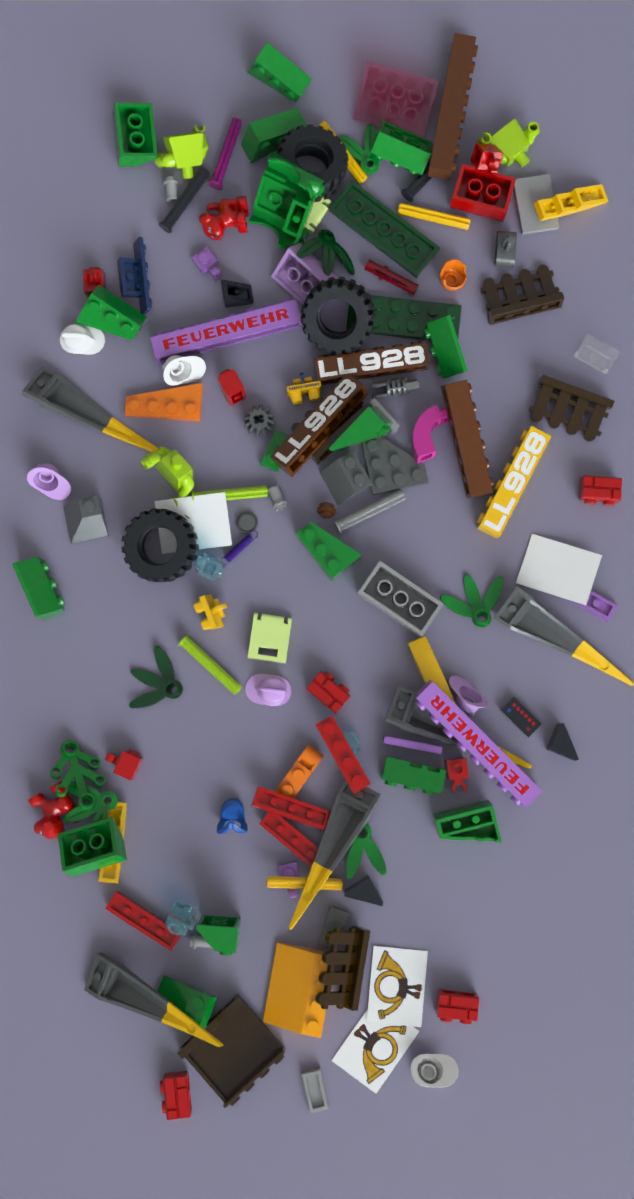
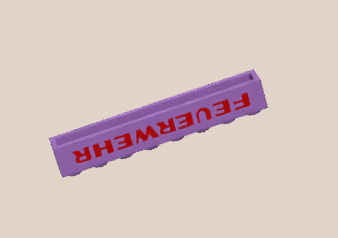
[150,299,302,364]
[413,680,542,808]

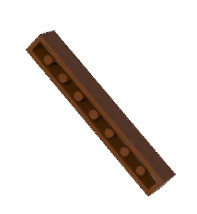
[428,33,478,180]

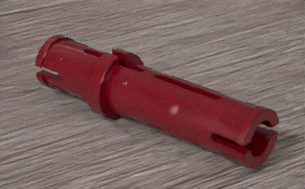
[364,259,419,296]

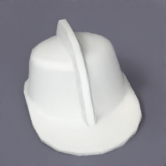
[60,324,105,355]
[162,355,206,386]
[410,1054,459,1087]

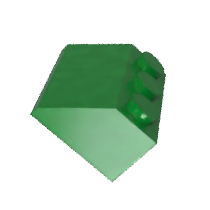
[112,102,158,167]
[371,120,432,175]
[424,315,468,378]
[12,557,65,620]
[58,817,127,877]
[196,915,241,956]

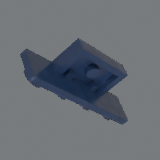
[117,237,152,315]

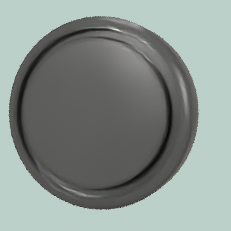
[236,512,258,534]

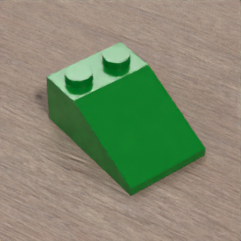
[329,406,393,451]
[157,975,217,1037]

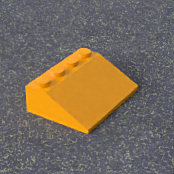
[263,942,328,1038]

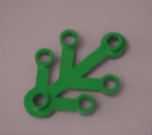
[50,740,106,811]

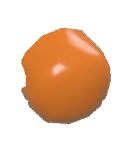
[439,259,467,291]

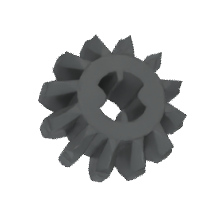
[243,405,275,438]

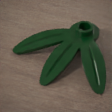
[297,229,355,276]
[129,645,183,708]

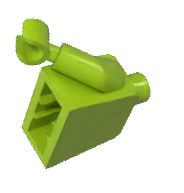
[477,119,540,168]
[154,124,209,179]
[141,446,194,506]

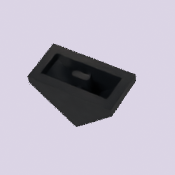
[221,280,254,308]
[546,723,579,761]
[344,876,383,906]

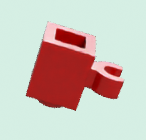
[470,143,503,173]
[83,267,106,298]
[104,749,143,781]
[444,757,469,793]

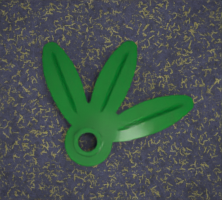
[339,124,384,175]
[440,574,504,628]
[64,781,118,823]
[346,823,387,879]

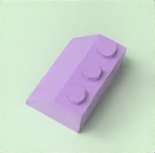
[271,243,339,305]

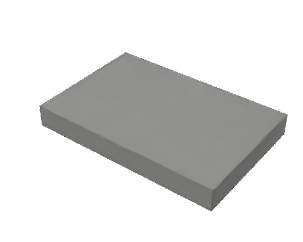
[514,174,559,235]

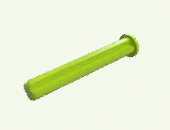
[192,485,268,500]
[178,634,242,695]

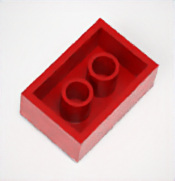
[450,163,516,222]

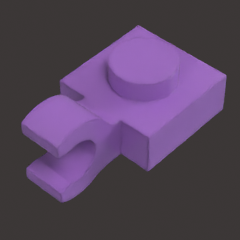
[192,247,221,281]
[277,862,300,898]

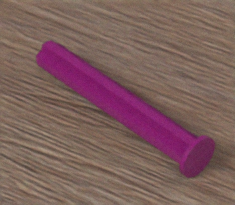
[208,117,242,190]

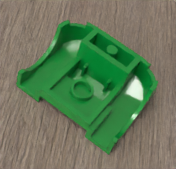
[248,152,326,249]

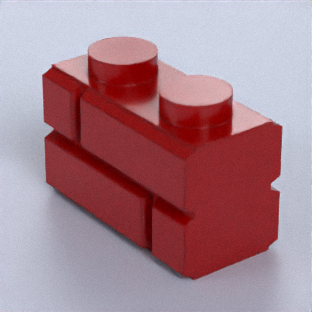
[218,369,246,406]
[579,475,622,506]
[306,671,350,714]
[436,989,479,1024]
[160,1071,192,1120]

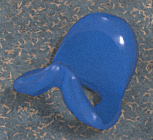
[217,798,248,834]

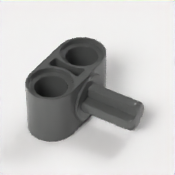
[494,231,517,267]

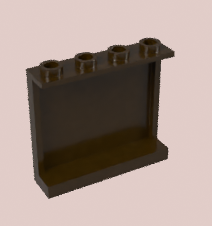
[177,994,285,1108]

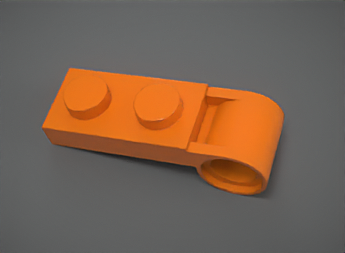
[275,744,324,798]

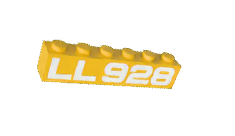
[477,426,552,539]

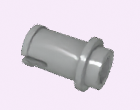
[163,176,178,203]
[268,486,287,511]
[190,933,213,949]

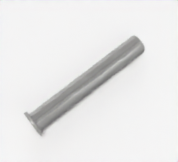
[333,490,406,534]

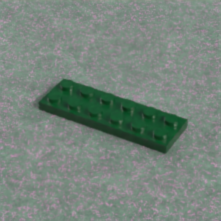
[329,180,440,278]
[346,295,462,341]

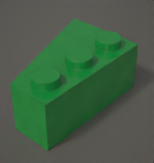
[247,42,312,103]
[241,108,307,163]
[76,285,147,340]
[296,522,362,581]
[381,756,446,795]
[432,800,502,843]

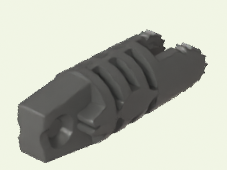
[370,377,420,399]

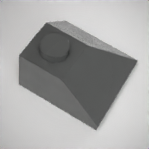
[64,496,109,544]

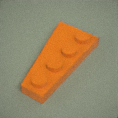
[125,383,203,421]

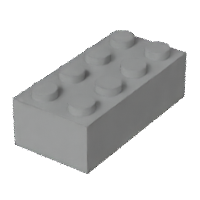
[357,561,444,637]

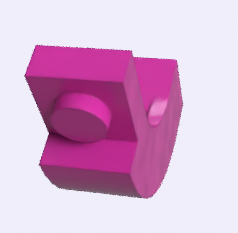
[411,405,449,464]

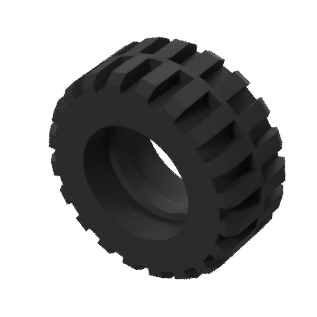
[277,124,349,202]
[301,277,375,355]
[121,508,199,582]

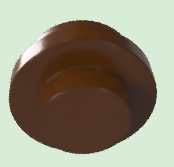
[317,502,336,518]

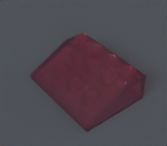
[353,61,440,138]

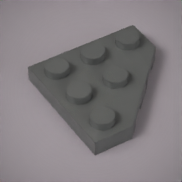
[362,436,429,495]

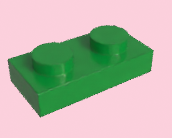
[260,430,289,473]

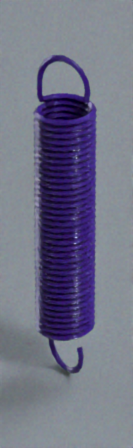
[219,530,258,566]

